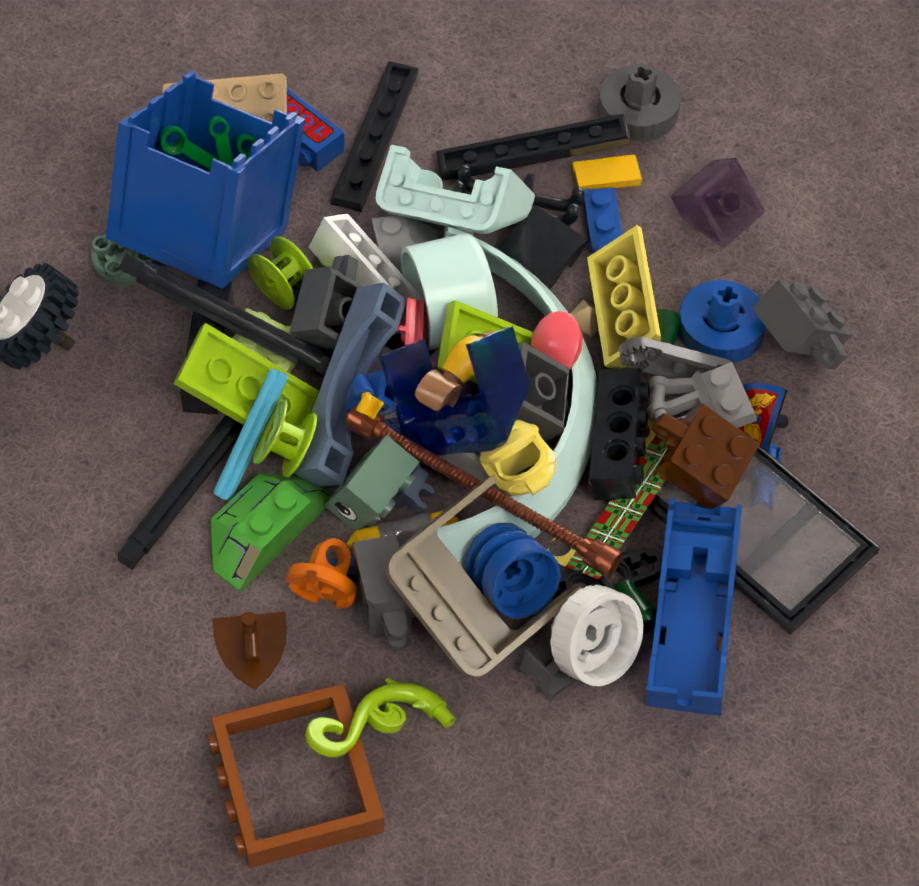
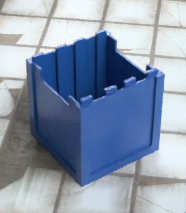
[106,70,305,289]

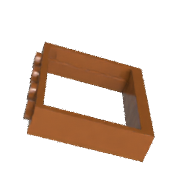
[207,684,385,868]

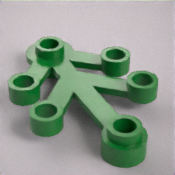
[159,116,256,173]

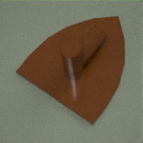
[212,612,287,690]

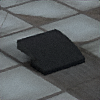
[498,205,590,290]

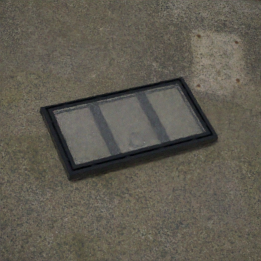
[647,428,881,635]

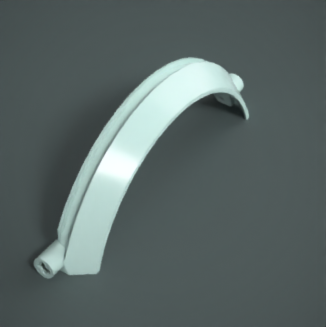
[437,226,598,569]

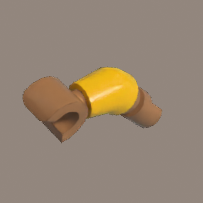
[415,331,512,411]

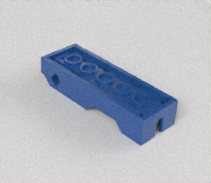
[647,497,742,716]

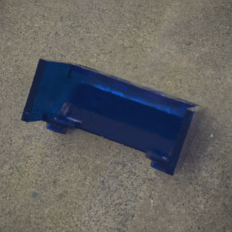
[379,326,529,455]

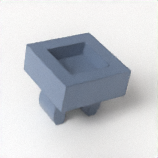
[394,465,435,511]

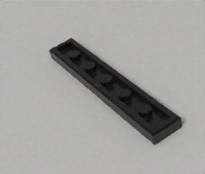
[331,61,418,212]
[436,113,631,180]

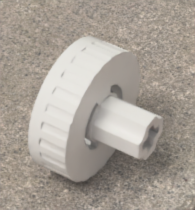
[551,585,643,686]

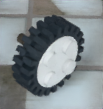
[0,263,79,369]

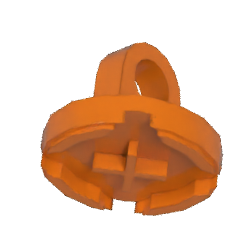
[285,538,358,609]

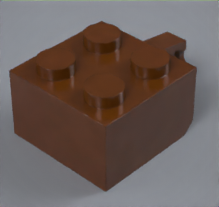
[651,404,760,509]

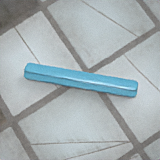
[214,369,288,501]

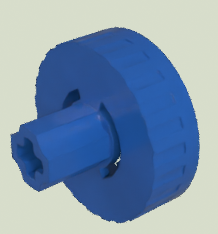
[678,280,766,363]

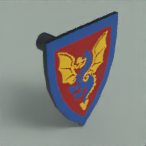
[739,382,788,452]

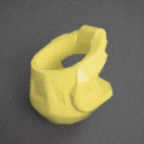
[479,420,556,496]

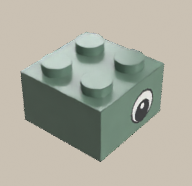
[324,435,419,530]

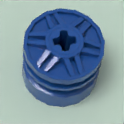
[463,523,561,618]

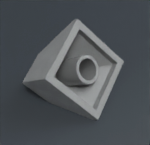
[372,215,438,274]

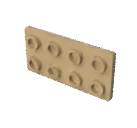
[163,73,287,123]

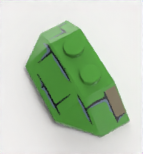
[211,473,332,592]

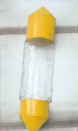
[347,511,459,549]

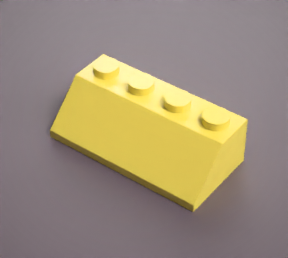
[587,225,661,374]

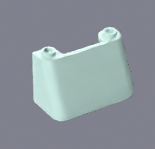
[375,145,535,234]

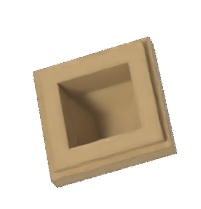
[570,299,599,339]

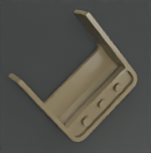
[385,475,581,677]

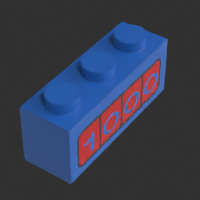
[287,88,345,172]

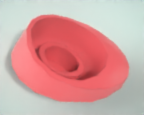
[530,311,583,370]

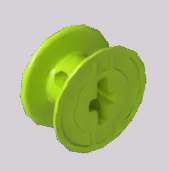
[248,236,314,310]
[253,399,317,478]

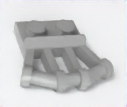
[647,362,757,439]

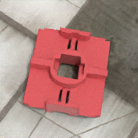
[397,297,429,362]

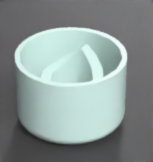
[401,233,498,352]

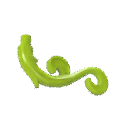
[305,678,456,758]

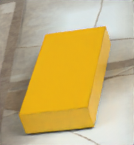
[572,154,642,189]

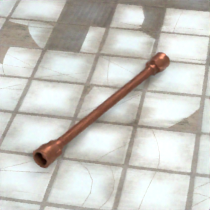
[345,403,623,578]

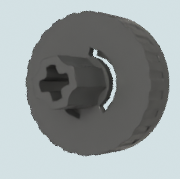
[598,63,681,141]

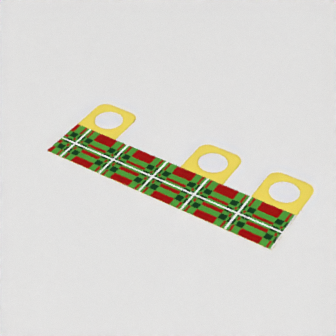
[548,419,667,579]

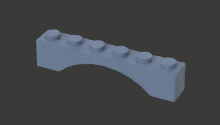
[294,282,407,487]

